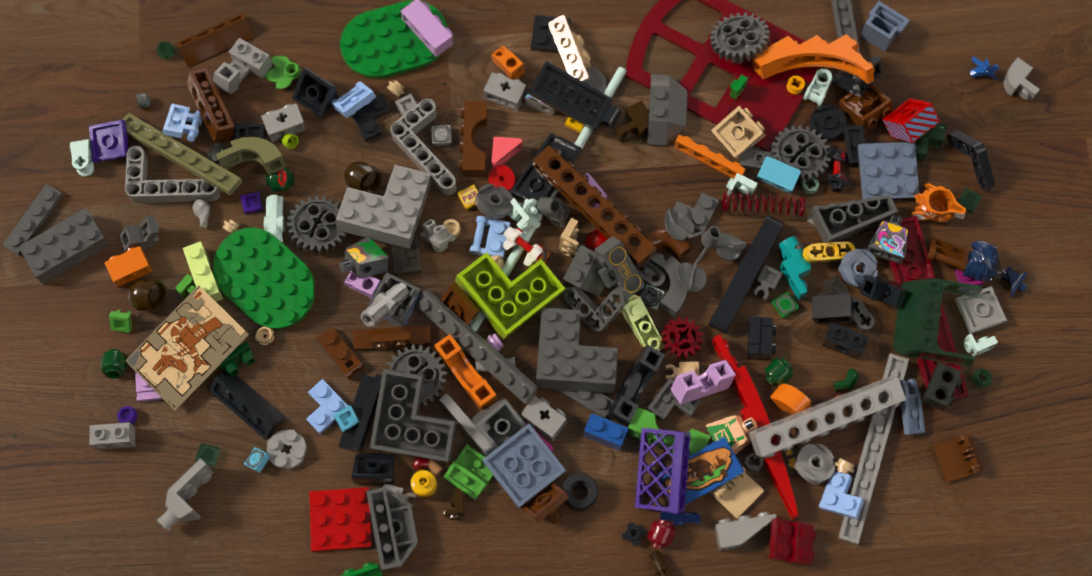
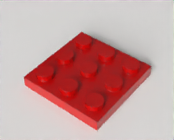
[309,487,372,552]

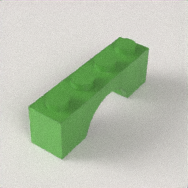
[628,407,710,456]

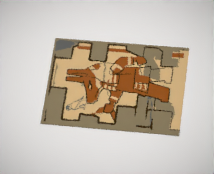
[125,285,249,411]

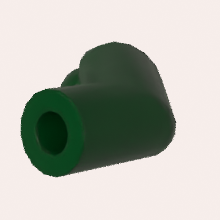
[833,369,859,392]

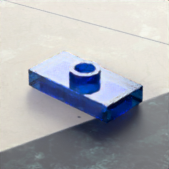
[659,511,701,525]

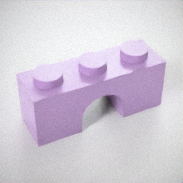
[671,360,735,405]

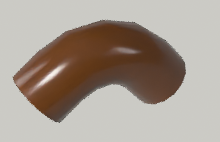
[644,229,694,258]

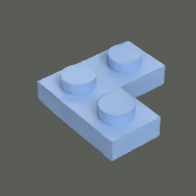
[306,379,348,434]
[819,471,864,519]

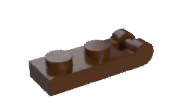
[317,327,364,379]

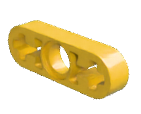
[803,241,855,263]

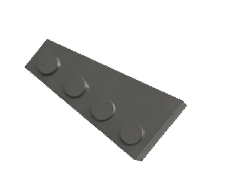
[809,195,898,243]

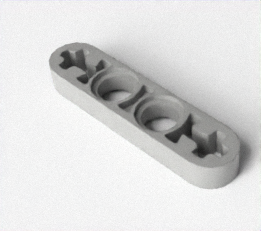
[438,393,495,456]

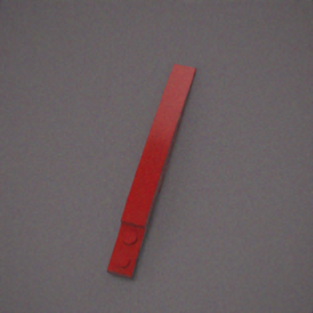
[712,335,798,520]

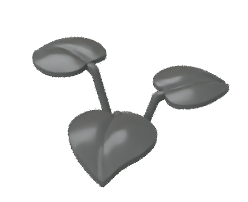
[664,208,747,292]

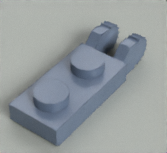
[899,378,925,435]

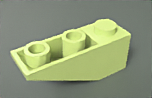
[621,295,665,351]

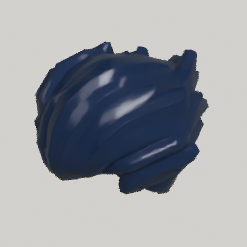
[962,240,998,282]

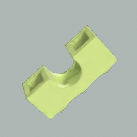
[183,242,223,302]

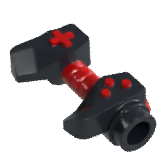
[827,148,847,192]

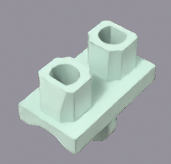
[509,198,541,232]

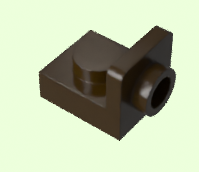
[443,489,465,520]

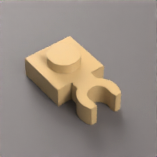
[665,362,699,380]

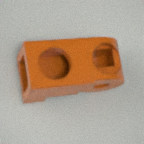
[491,46,525,80]

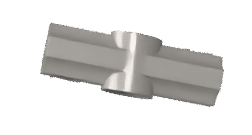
[360,282,410,327]

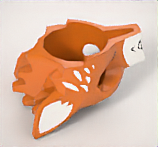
[908,183,966,223]

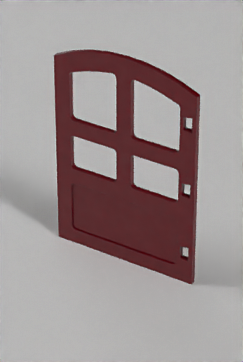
[625,0,822,152]

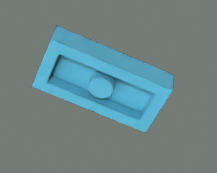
[757,156,801,194]

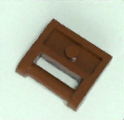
[927,237,969,272]

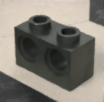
[921,362,962,411]

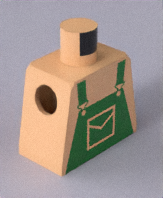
[706,415,757,454]

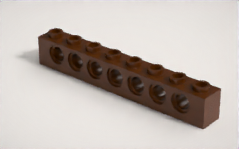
[533,145,656,269]

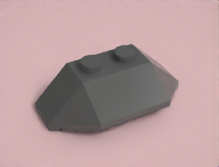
[647,74,687,146]
[366,487,418,570]

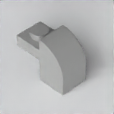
[1003,58,1040,102]
[213,59,250,94]

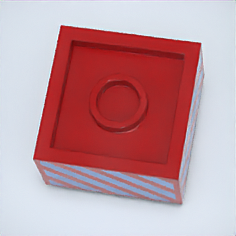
[882,98,940,143]

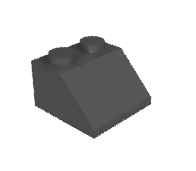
[563,245,611,297]

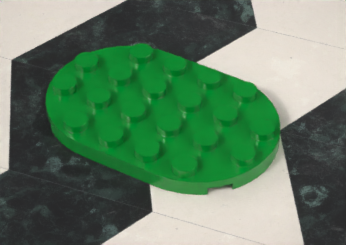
[340,0,447,79]
[213,228,315,329]

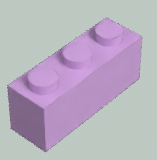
[401,0,453,57]

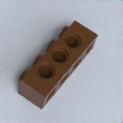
[187,68,235,143]

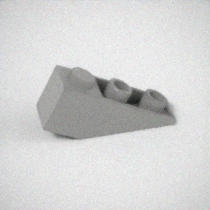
[715,512,776,551]

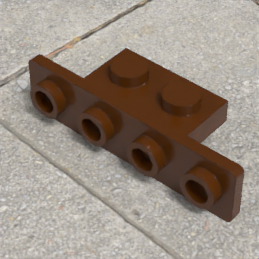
[353,325,431,350]

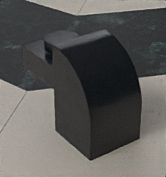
[859,275,907,309]

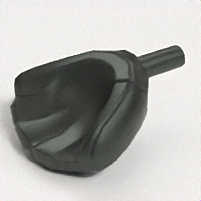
[206,142,228,163]

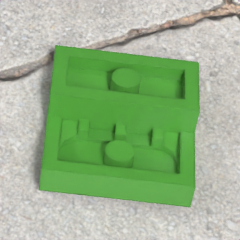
[443,444,493,500]

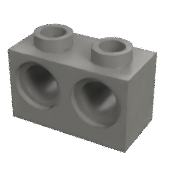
[89,423,135,450]

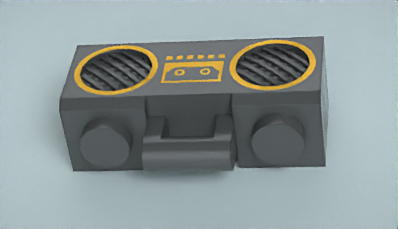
[594,236,645,298]

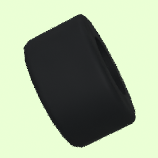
[562,473,598,511]

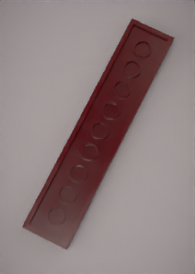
[879,216,969,400]

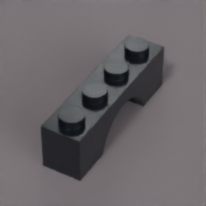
[606,345,665,425]

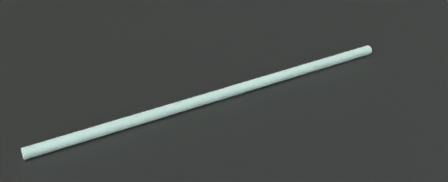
[458,67,627,351]

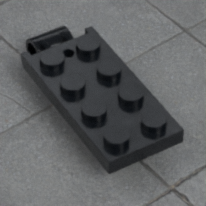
[528,61,622,132]

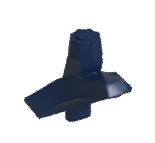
[999,267,1028,298]

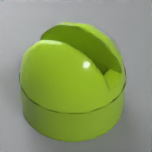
[282,133,299,149]

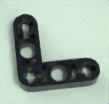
[947,130,995,192]

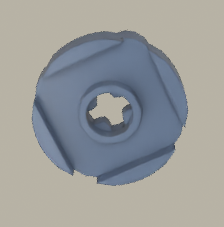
[839,249,878,287]

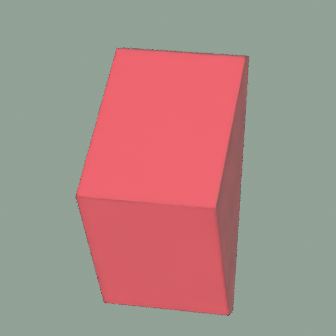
[492,137,523,168]

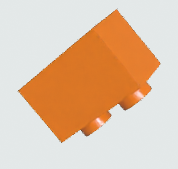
[104,246,153,288]

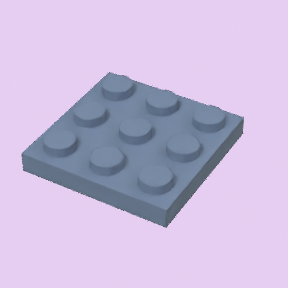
[858,142,919,200]
[482,424,566,508]

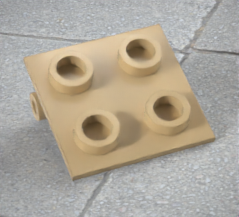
[709,466,764,519]

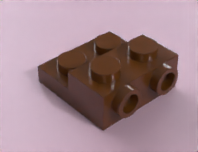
[839,85,893,130]

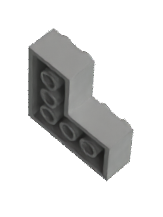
[336,165,431,249]

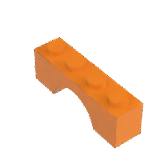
[434,334,497,411]

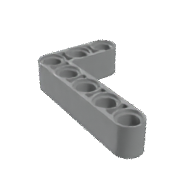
[391,99,457,196]
[125,146,221,203]

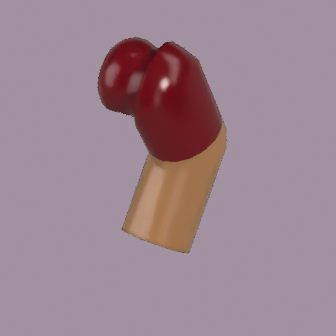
[412,457,443,476]

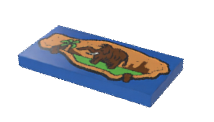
[656,436,745,505]

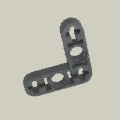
[563,285,629,332]

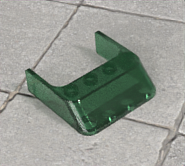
[893,278,982,366]

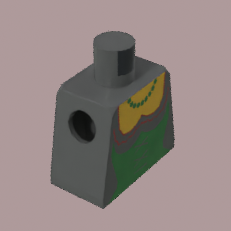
[339,237,388,278]

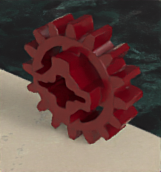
[661,317,703,359]

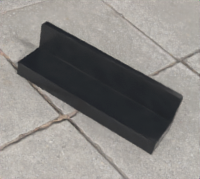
[209,371,286,440]
[339,374,382,454]

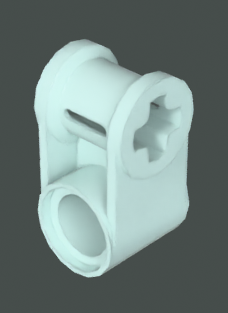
[803,69,832,107]
[70,139,94,177]

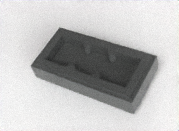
[739,149,773,170]

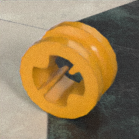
[787,76,805,95]

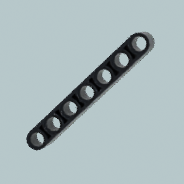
[708,215,785,334]

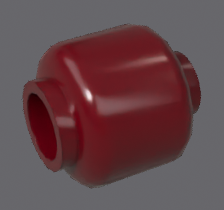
[647,518,676,550]

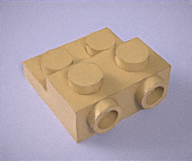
[711,106,766,159]

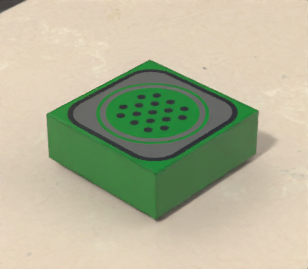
[771,292,799,319]

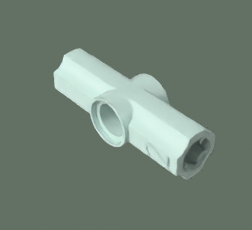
[264,195,285,243]

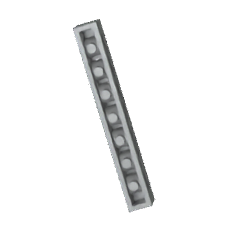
[748,376,906,458]

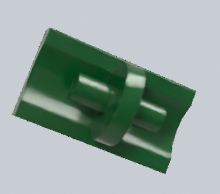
[220,342,256,377]

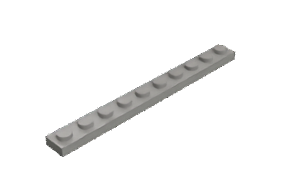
[838,353,909,545]

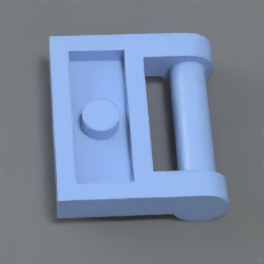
[331,81,376,118]
[469,216,510,258]

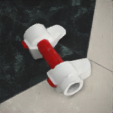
[503,226,544,267]

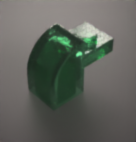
[915,122,947,162]

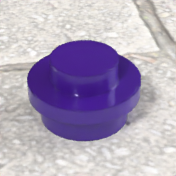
[117,406,138,425]

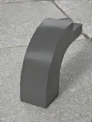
[649,252,687,318]

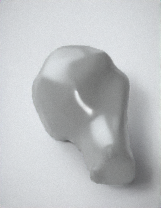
[193,199,210,228]

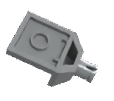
[157,459,214,531]

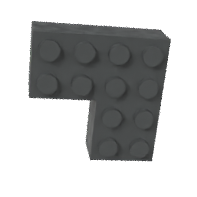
[536,308,617,393]
[370,369,457,462]

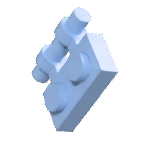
[163,104,203,142]

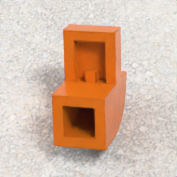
[770,383,812,423]

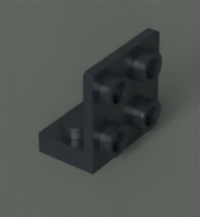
[831,56,882,97]

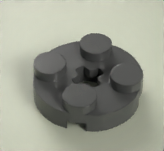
[474,184,513,220]

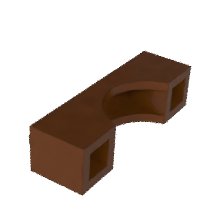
[459,101,488,177]

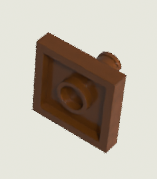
[440,283,480,326]
[521,482,569,524]

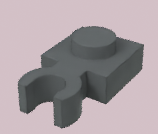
[753,265,782,301]

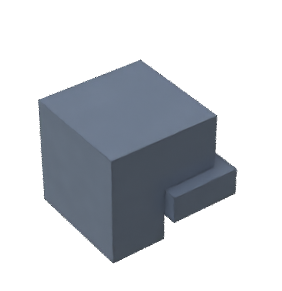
[860,1,910,52]

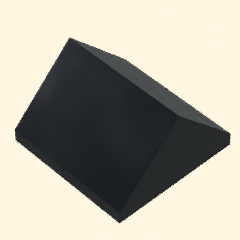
[292,67,338,117]
[352,454,395,485]

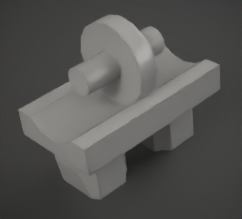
[420,219,455,252]

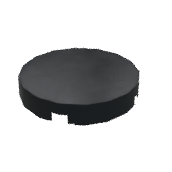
[809,105,847,141]

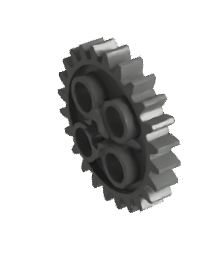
[710,12,770,63]
[770,125,831,182]
[287,195,346,254]
[387,344,448,407]

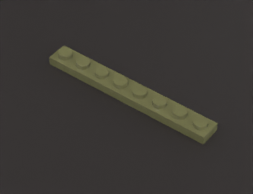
[123,113,242,196]

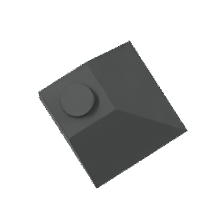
[470,398,526,449]

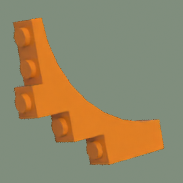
[751,34,875,84]

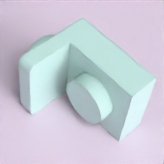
[726,173,757,196]
[964,334,998,357]

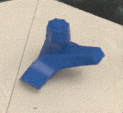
[970,56,999,80]

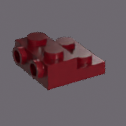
[769,518,816,566]

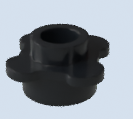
[622,522,646,546]

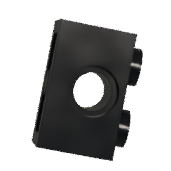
[822,322,869,360]

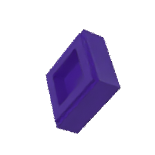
[241,191,263,215]

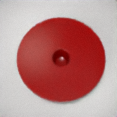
[488,165,515,191]

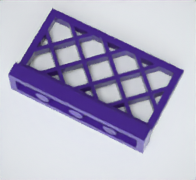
[635,428,691,514]

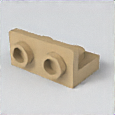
[559,218,579,257]

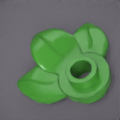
[264,56,301,89]

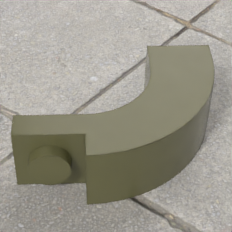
[216,137,286,175]

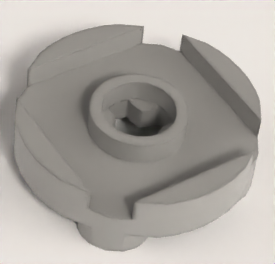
[267,430,307,470]
[794,444,835,485]

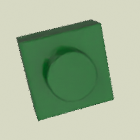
[729,75,748,100]

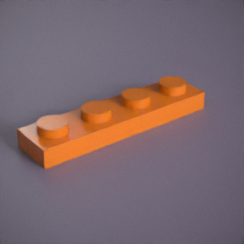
[674,135,745,178]

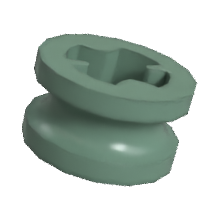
[801,176,819,194]

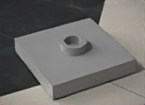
[955,286,1007,334]

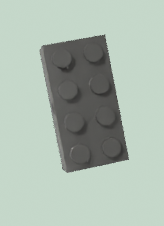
[19,208,109,284]

